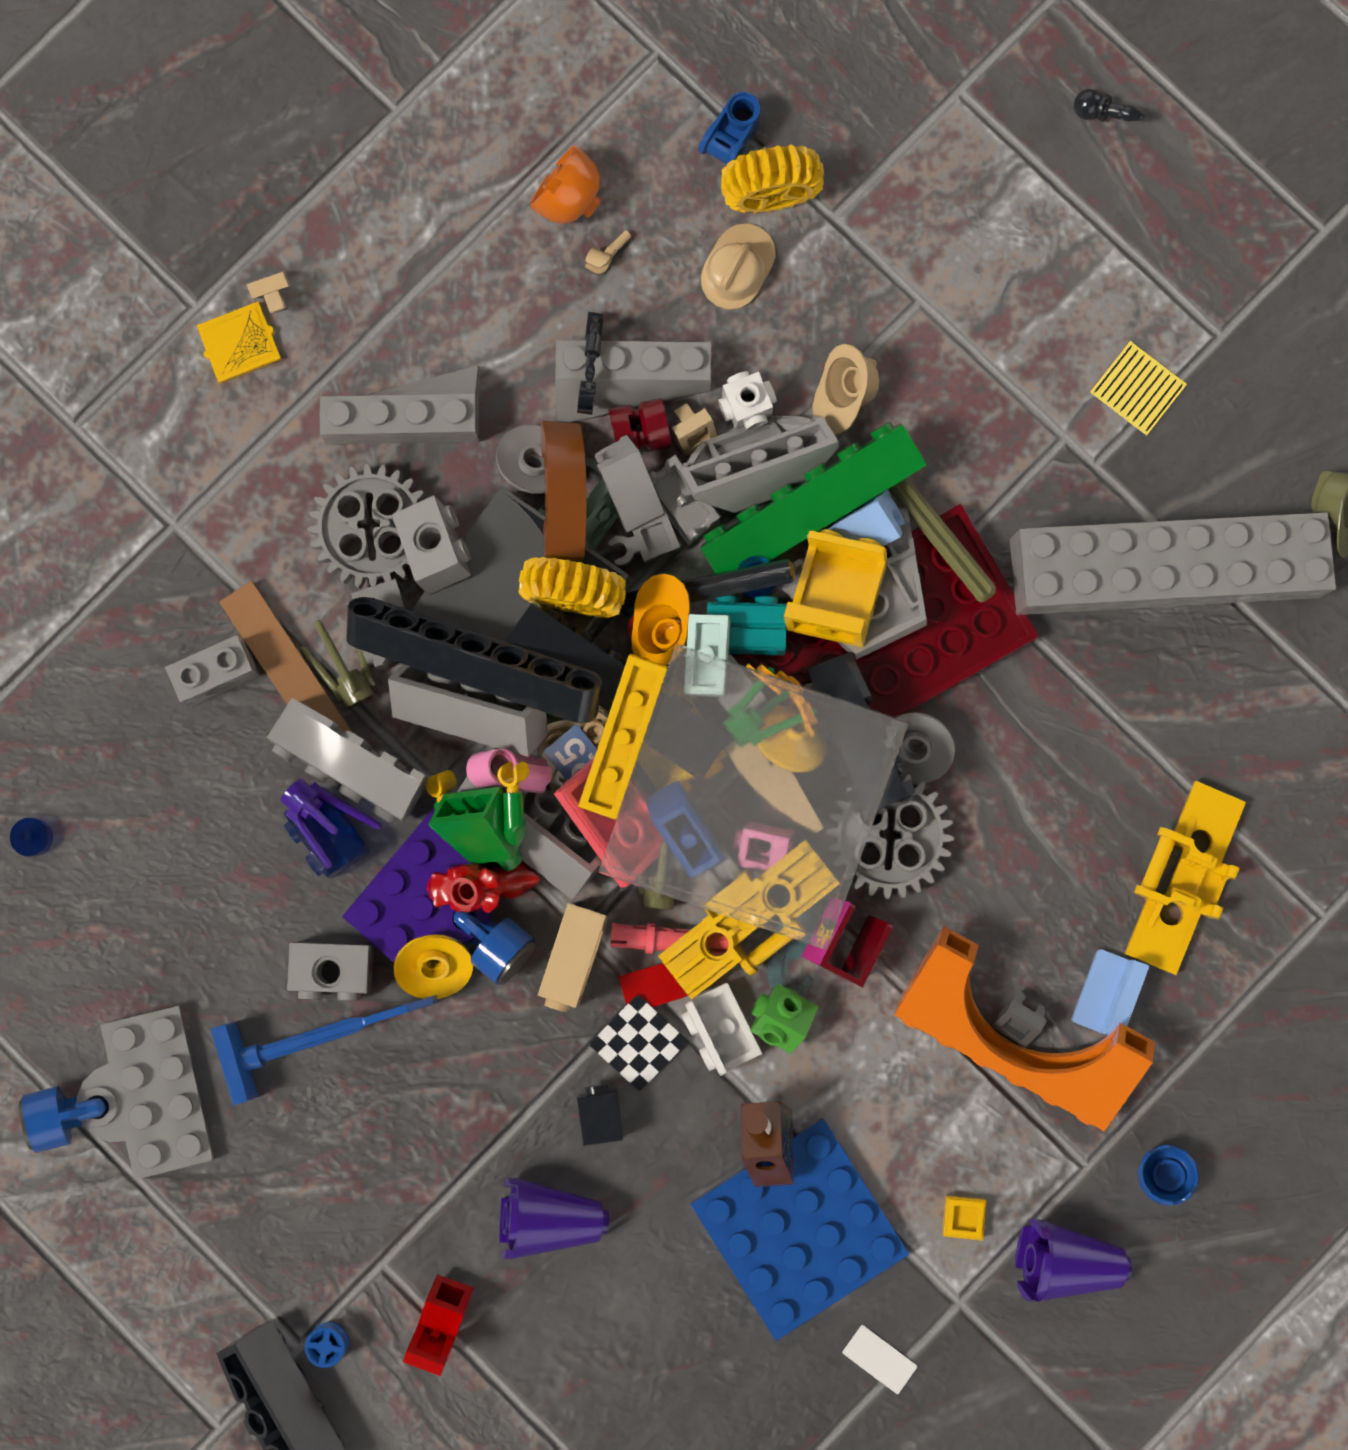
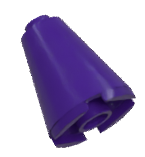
[499,1177,609,1260]
[1015,1219,1132,1302]

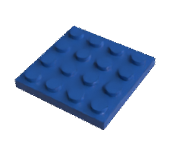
[690,1117,910,1341]

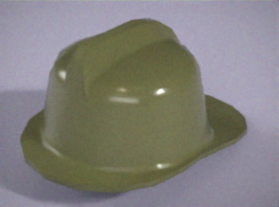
[1311,471,1348,559]

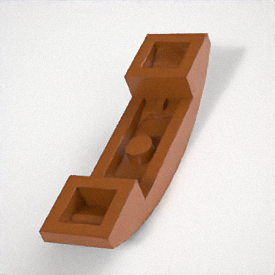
[541,421,586,561]

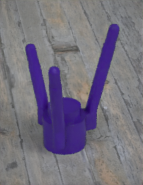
[280,778,382,868]

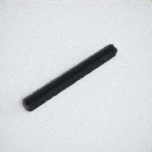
[620,559,795,616]

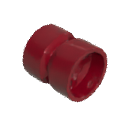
[609,398,671,452]

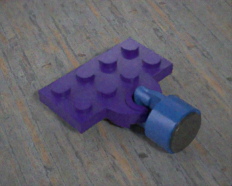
[342,808,535,985]

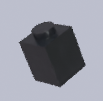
[577,1084,624,1146]

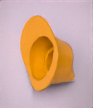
[632,574,690,666]

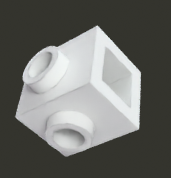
[718,371,777,430]

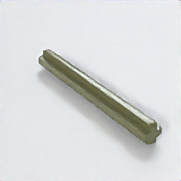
[889,477,996,602]

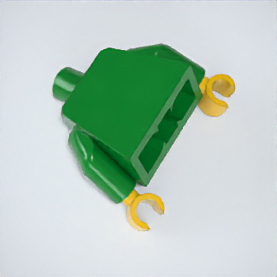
[425,761,529,871]

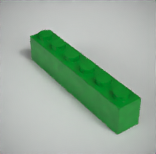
[700,421,927,574]

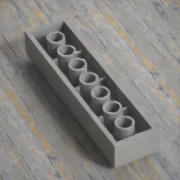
[1010,512,1336,615]

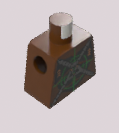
[741,1101,794,1187]

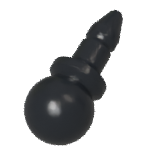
[1074,89,1145,122]

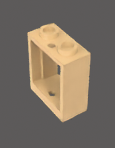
[537,903,609,1013]

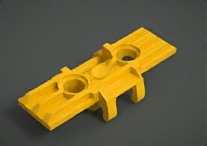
[1124,781,1246,975]
[658,839,840,1000]

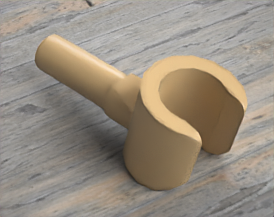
[585,230,632,274]

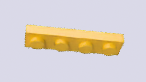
[578,654,668,820]

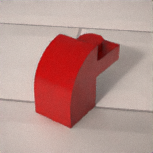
[403,1274,474,1376]

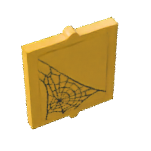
[196,301,282,384]

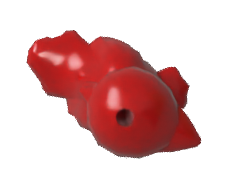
[426,861,539,913]

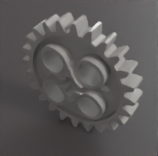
[307,464,433,589]
[826,775,954,900]

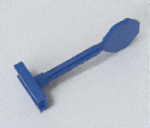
[211,995,439,1106]

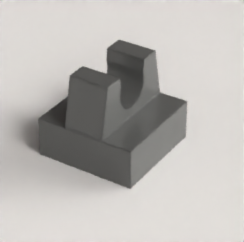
[992,991,1047,1047]

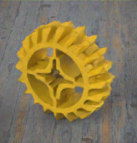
[721,144,824,214]
[518,557,626,618]

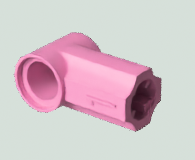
[466,748,552,793]

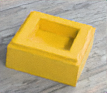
[942,1195,987,1241]

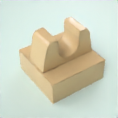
[246,271,291,313]
[672,403,717,457]

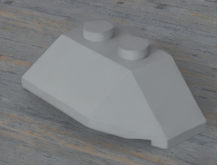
[680,416,839,513]

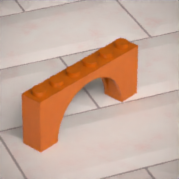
[894,926,1155,1131]

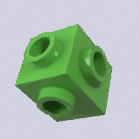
[750,983,819,1054]

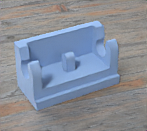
[818,489,905,546]

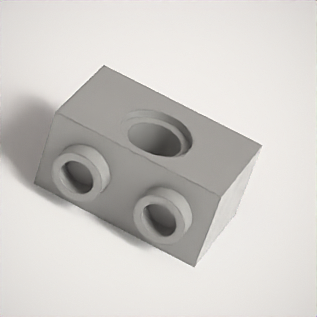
[392,495,471,595]
[165,635,261,707]
[287,943,374,1001]

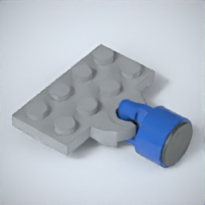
[19,1006,214,1180]

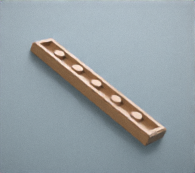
[219,581,353,733]

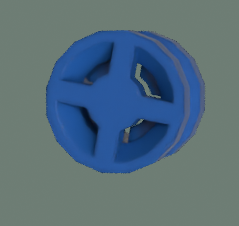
[305,1322,349,1368]

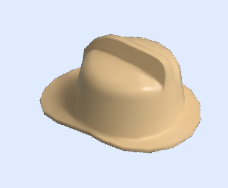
[701,223,776,310]
[812,344,880,436]

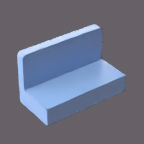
[1071,949,1149,1036]

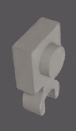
[608,512,680,567]

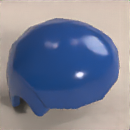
[1137,1144,1199,1206]

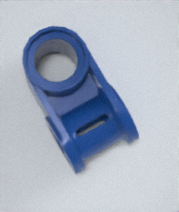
[698,92,760,166]

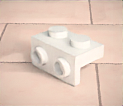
[681,982,762,1076]

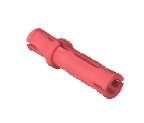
[610,922,728,955]

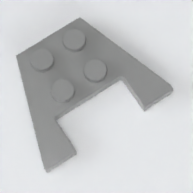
[776,508,927,660]

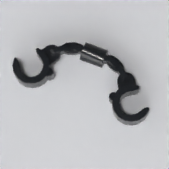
[577,312,604,415]

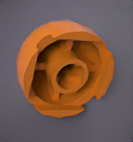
[530,145,601,224]

